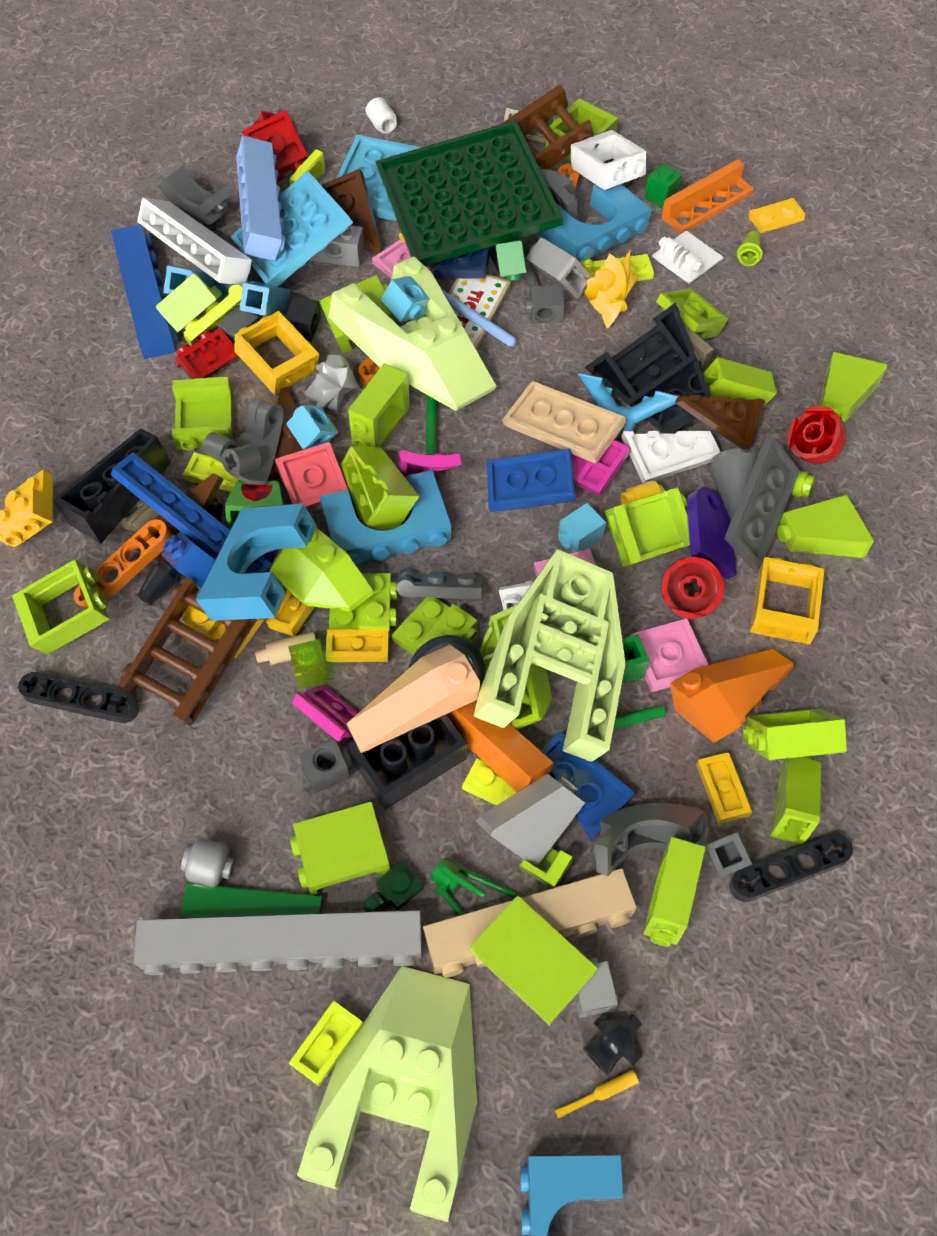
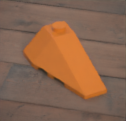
[670,649,794,743]

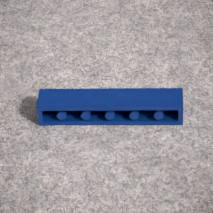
[111,224,178,359]

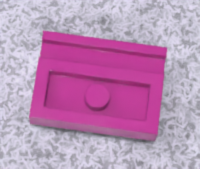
[292,685,358,742]

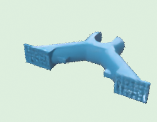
[578,373,679,442]

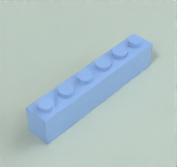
[236,135,285,261]

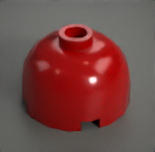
[787,405,847,465]

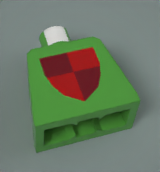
[225,481,283,531]

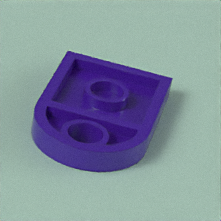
[687,487,736,579]

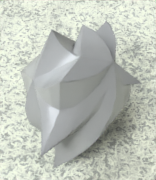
[304,355,360,415]

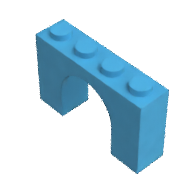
[535,184,652,262]
[164,266,291,316]
[320,470,451,566]
[196,503,316,621]
[520,1155,624,1236]

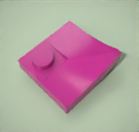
[572,440,630,497]
[397,450,462,476]

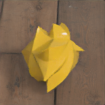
[584,249,639,328]

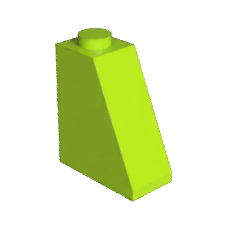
[819,352,888,423]
[703,357,777,407]
[777,495,874,558]
[770,756,821,845]

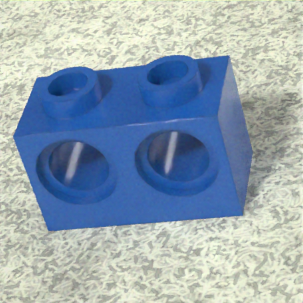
[161,531,216,588]

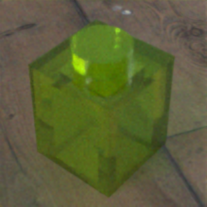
[288,639,329,689]

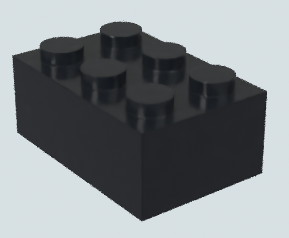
[348,714,467,810]

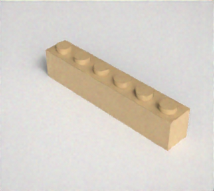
[423,869,636,978]

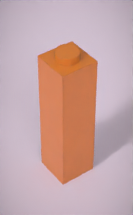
[447,700,554,792]

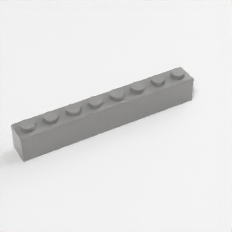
[133,911,422,975]

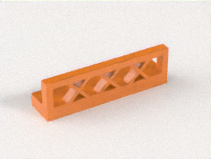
[661,159,755,234]

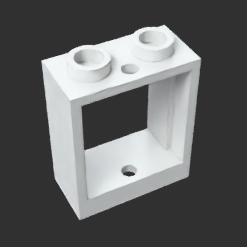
[571,130,646,190]

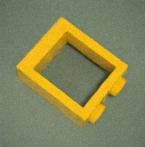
[235,311,319,395]
[750,557,825,645]

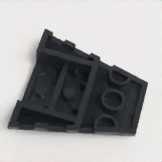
[584,303,712,434]

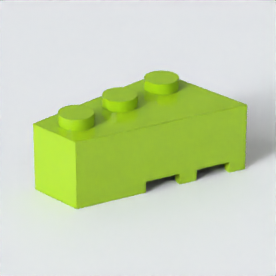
[341,446,419,531]

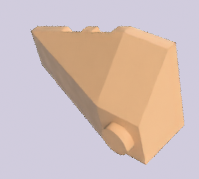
[347,645,480,753]

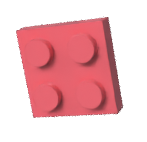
[275,442,349,510]

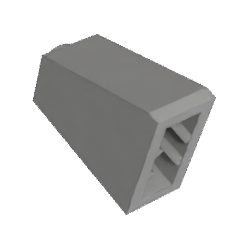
[525,237,592,300]
[476,774,585,867]

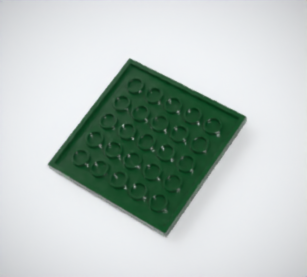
[375,120,563,266]

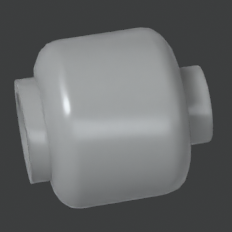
[181,839,235,887]

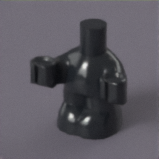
[582,1014,642,1076]

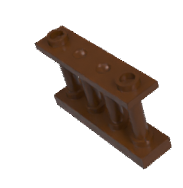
[501,84,594,169]
[119,577,257,727]

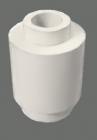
[366,97,397,134]

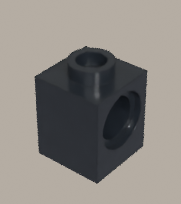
[285,296,321,342]

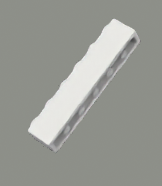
[137,197,252,285]

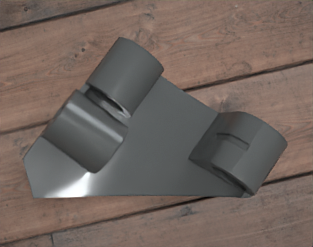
[202,396,284,485]

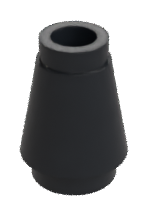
[136,560,180,606]

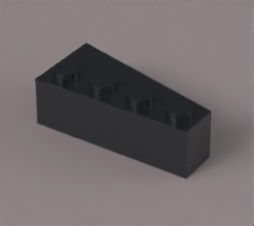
[52,428,171,544]

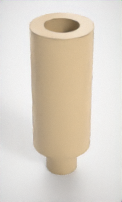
[255,632,319,665]

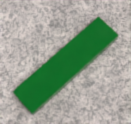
[180,883,323,919]

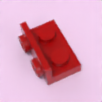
[174,328,239,379]

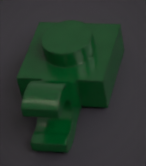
[363,861,424,912]

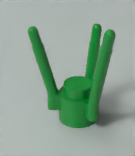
[430,858,518,916]

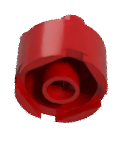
[660,557,724,619]

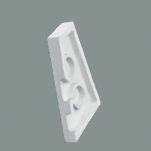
[621,431,721,483]

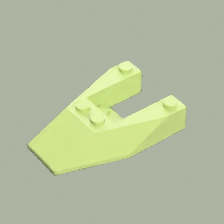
[328,256,496,411]
[473,549,625,762]
[297,966,477,1222]

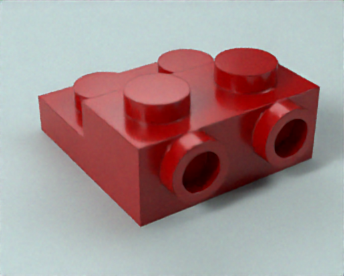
[242,110,308,182]

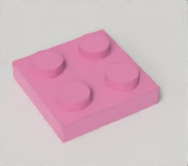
[630,618,708,693]

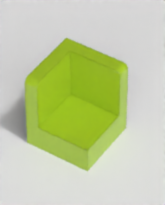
[519,848,573,889]

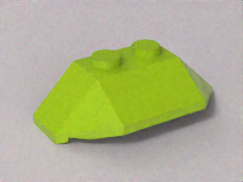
[270,527,374,611]
[479,605,552,730]

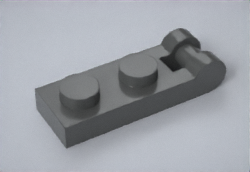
[396,568,482,599]

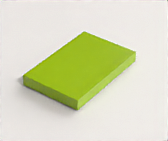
[469,895,598,1026]

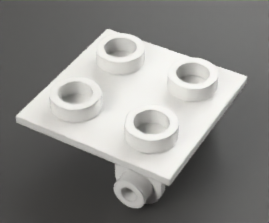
[652,231,724,284]

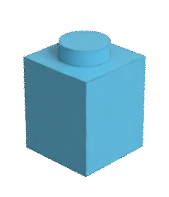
[558,503,606,552]

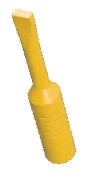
[555,1069,639,1119]

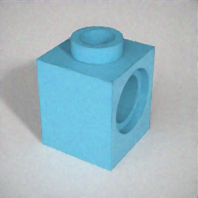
[381,276,430,323]
[286,405,338,450]

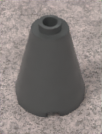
[709,447,761,521]

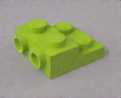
[656,288,728,339]
[329,573,397,637]
[391,597,478,656]

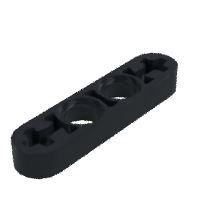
[18,672,139,723]
[729,834,853,902]

